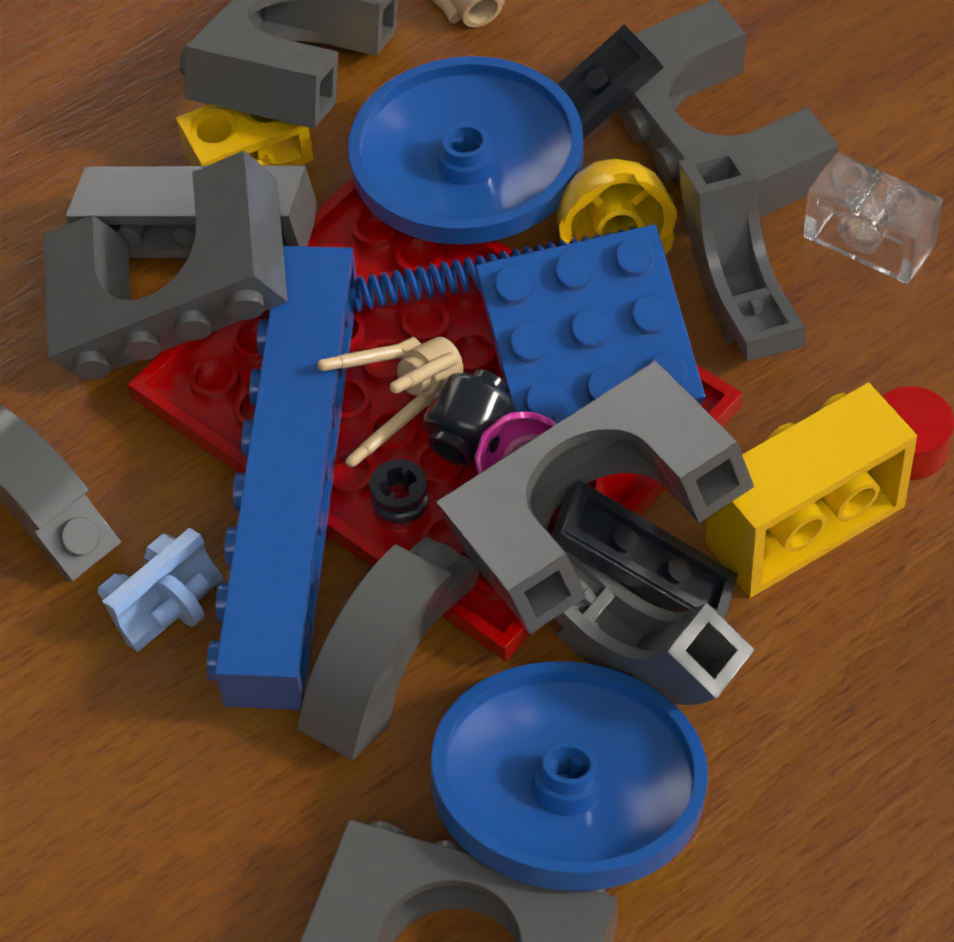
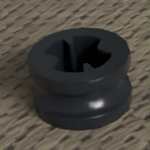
[369,459,429,525]

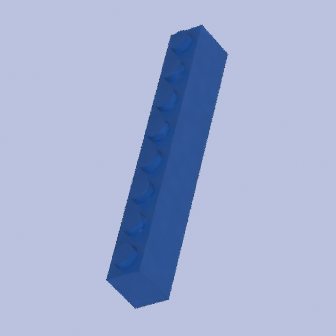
[207,246,357,710]

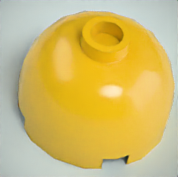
[556,158,677,255]

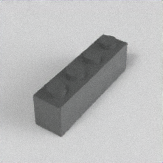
[65,166,319,258]

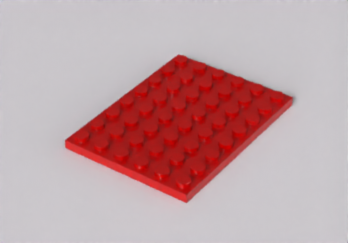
[128,178,743,662]

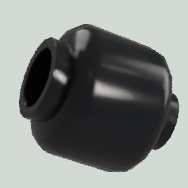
[423,369,517,467]

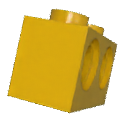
[176,104,314,166]

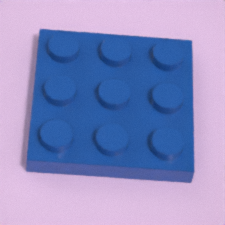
[475,224,706,424]

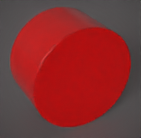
[882,386,954,480]

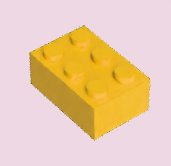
[705,382,917,598]

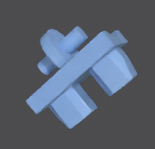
[98,528,223,652]

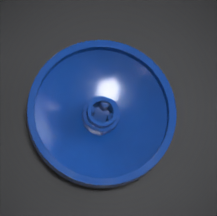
[348,56,584,244]
[430,662,708,891]

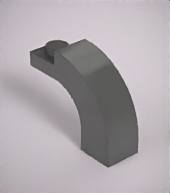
[679,146,806,362]
[0,405,121,582]
[297,536,480,760]
[554,550,755,705]

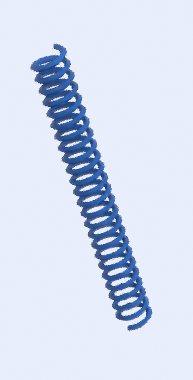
[352,227,635,312]

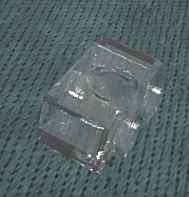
[803,152,943,284]

